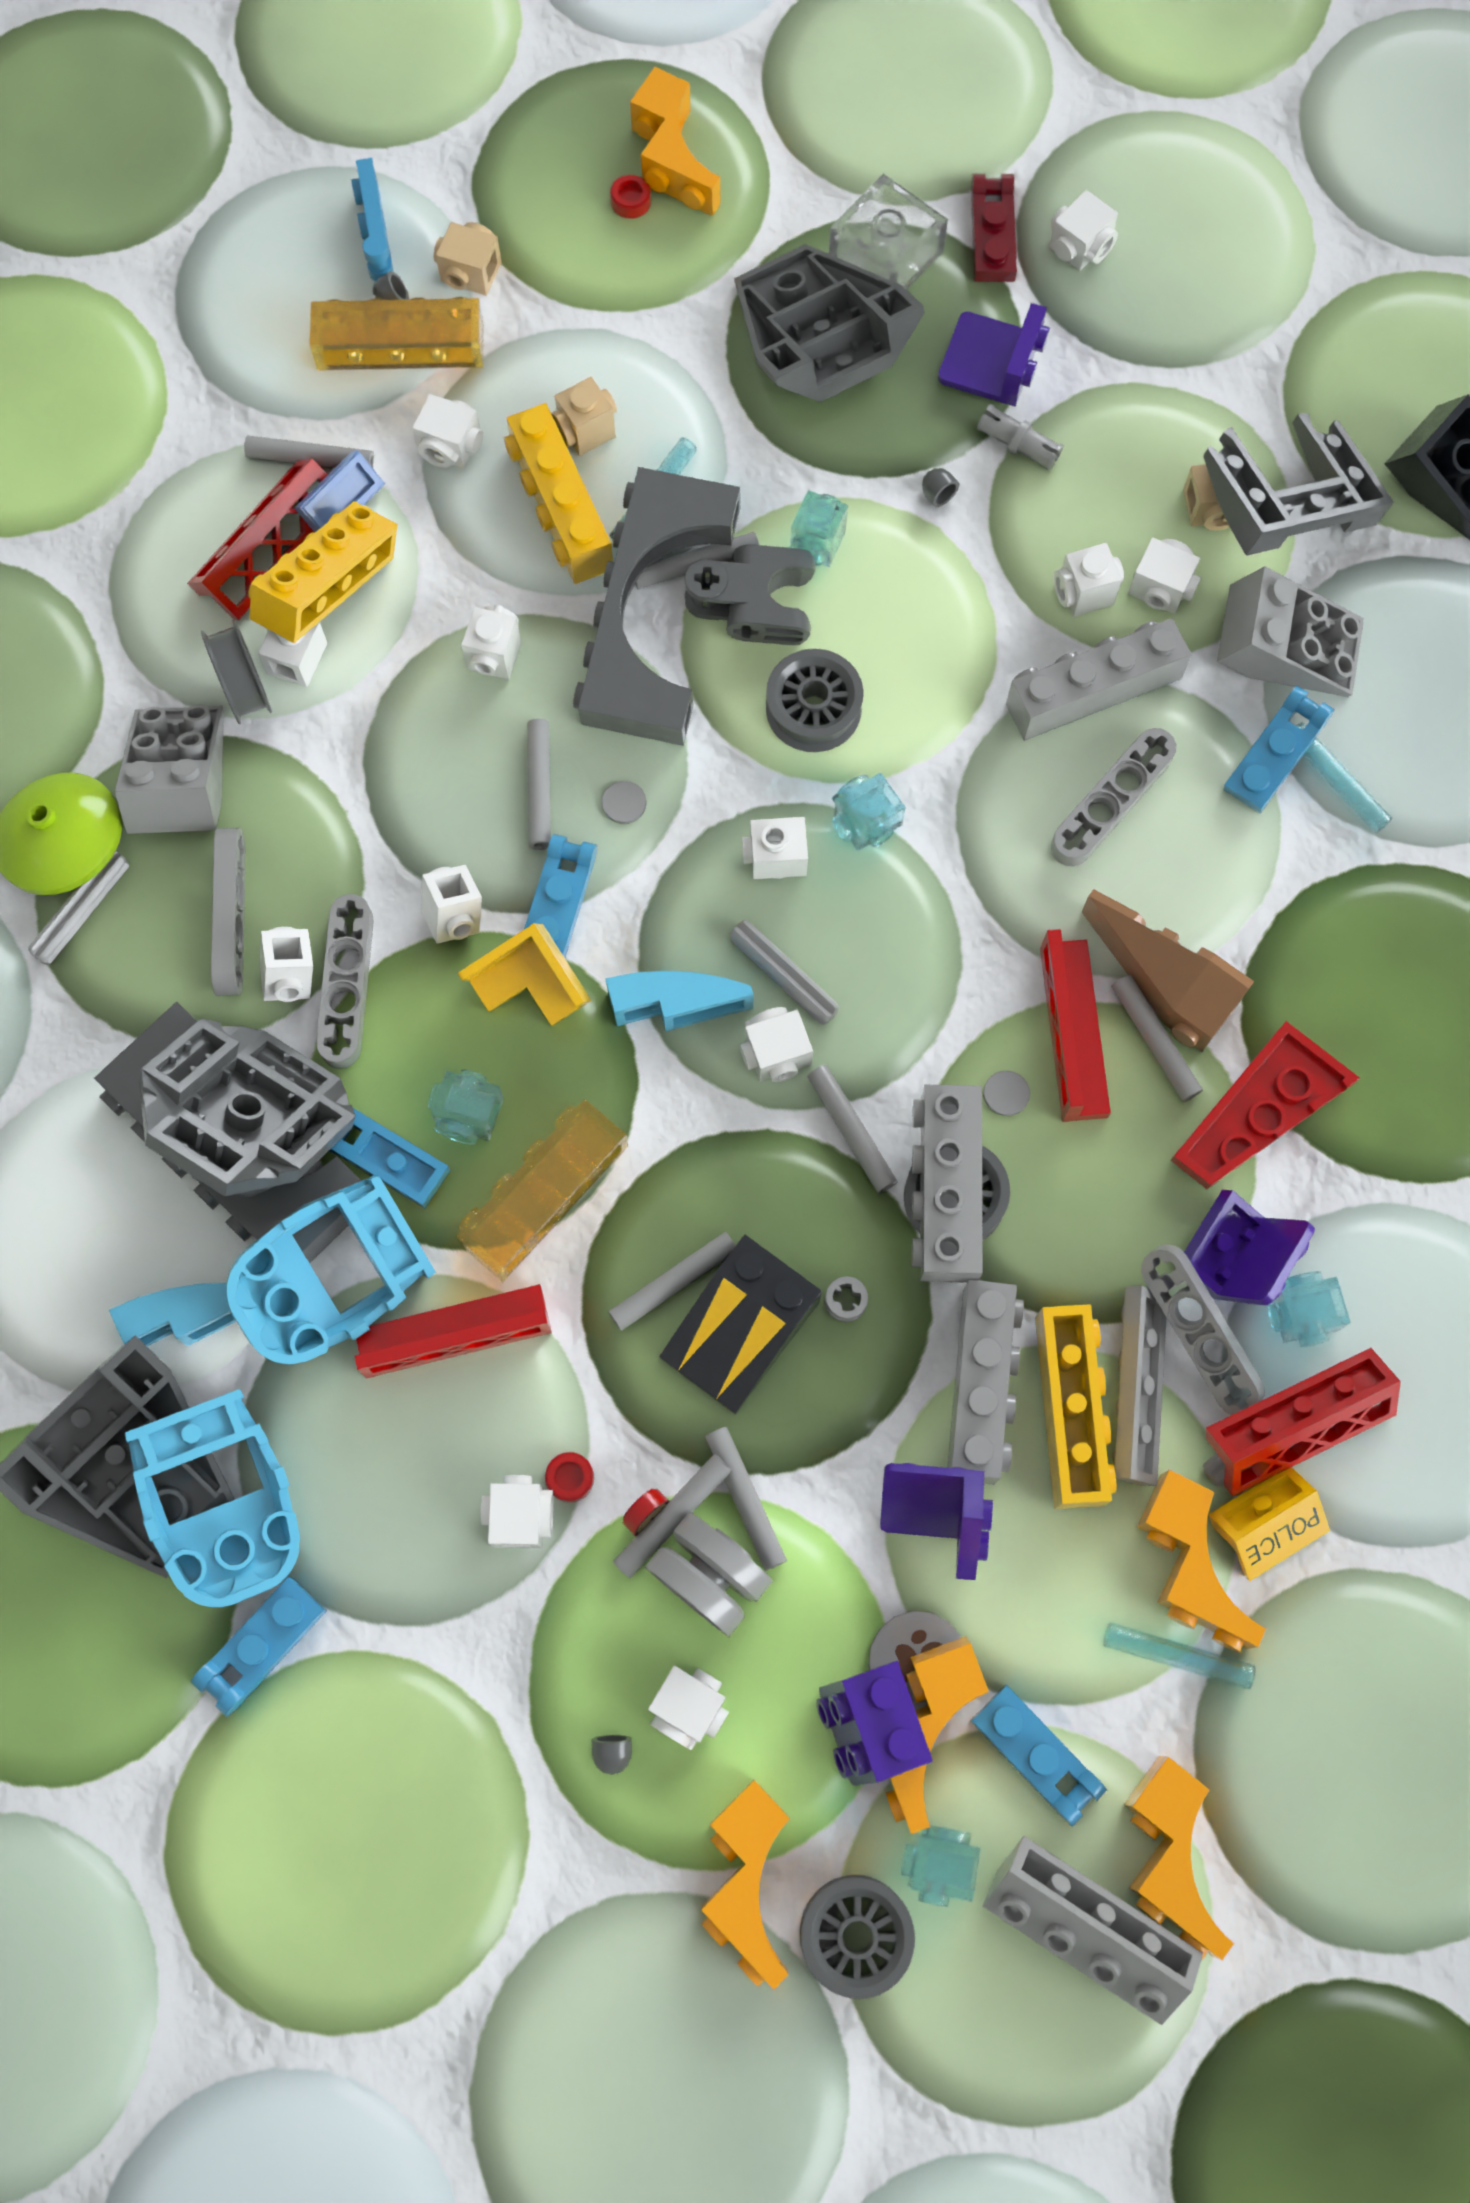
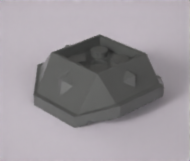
[139,1018,356,1198]

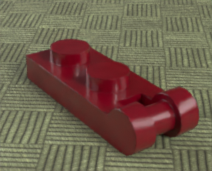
[971,174,1017,282]

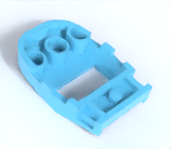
[226,1176,436,1364]
[125,1389,300,1607]

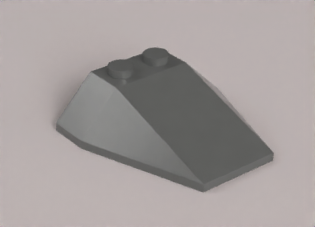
[734,244,924,402]
[0,1335,235,1578]

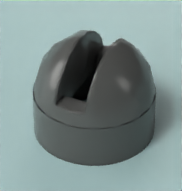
[372,271,409,310]
[922,468,960,508]
[592,1735,632,1775]

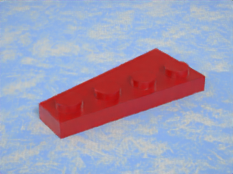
[1170,1021,1360,1190]

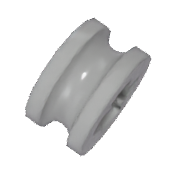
[825,1276,868,1323]

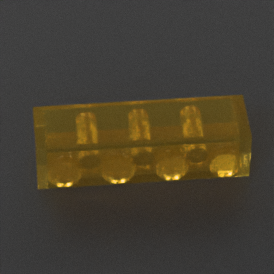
[309,297,484,370]
[456,1098,628,1283]

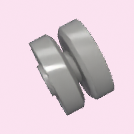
[645,1512,773,1637]

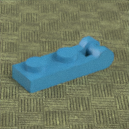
[351,157,393,282]
[1223,686,1335,814]
[524,834,597,958]
[329,1108,451,1209]
[191,1576,327,1717]
[970,1685,1107,1827]

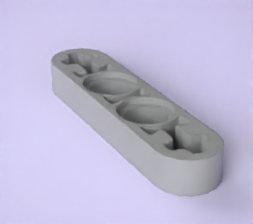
[1051,728,1176,866]
[211,827,245,996]
[316,894,374,1069]
[1141,1244,1265,1415]

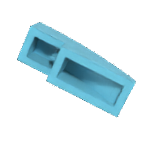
[605,971,754,1031]
[109,1283,236,1346]

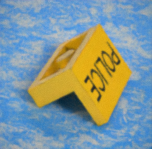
[1208,1467,1330,1581]

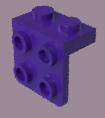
[938,303,1050,407]
[1184,1190,1315,1306]
[880,1463,993,1580]
[816,1660,933,1786]

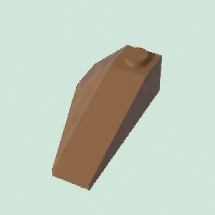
[1082,889,1254,1052]

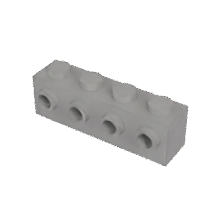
[1006,618,1192,741]
[911,1084,983,1283]
[947,1280,1024,1485]
[982,1836,1203,2025]

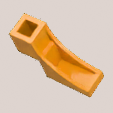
[630,67,721,216]
[1137,1470,1266,1652]
[886,1636,989,1834]
[1124,1756,1234,1961]
[701,1779,790,1990]

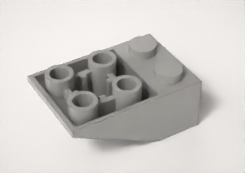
[1217,566,1364,697]
[115,705,224,834]

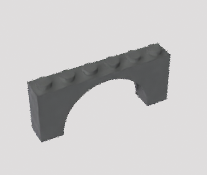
[573,467,741,746]
[94,1001,361,1263]

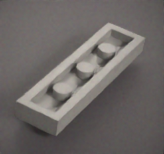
[1112,1286,1166,1486]

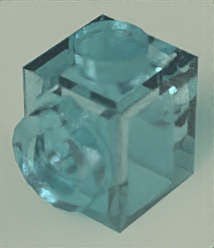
[790,490,848,567]
[832,772,906,851]
[428,1069,504,1145]
[1268,1271,1351,1347]
[901,1825,981,1907]

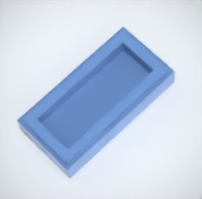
[294,450,385,532]

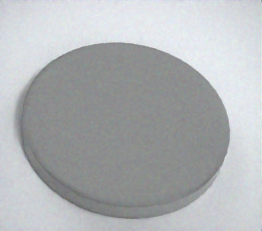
[602,781,646,824]
[984,1071,1030,1116]

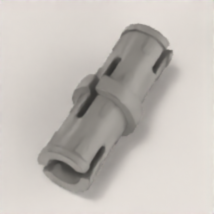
[977,404,1064,471]

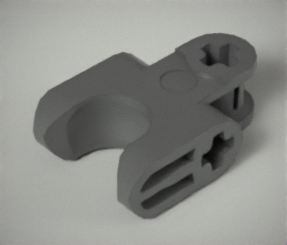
[685,545,816,646]

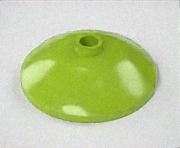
[0,773,122,895]

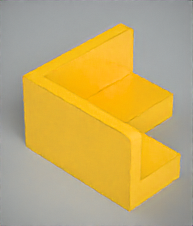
[457,923,592,1026]

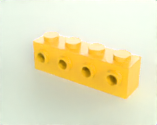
[503,403,613,585]
[248,501,398,643]
[1035,1304,1116,1509]

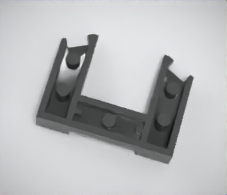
[1203,413,1394,556]

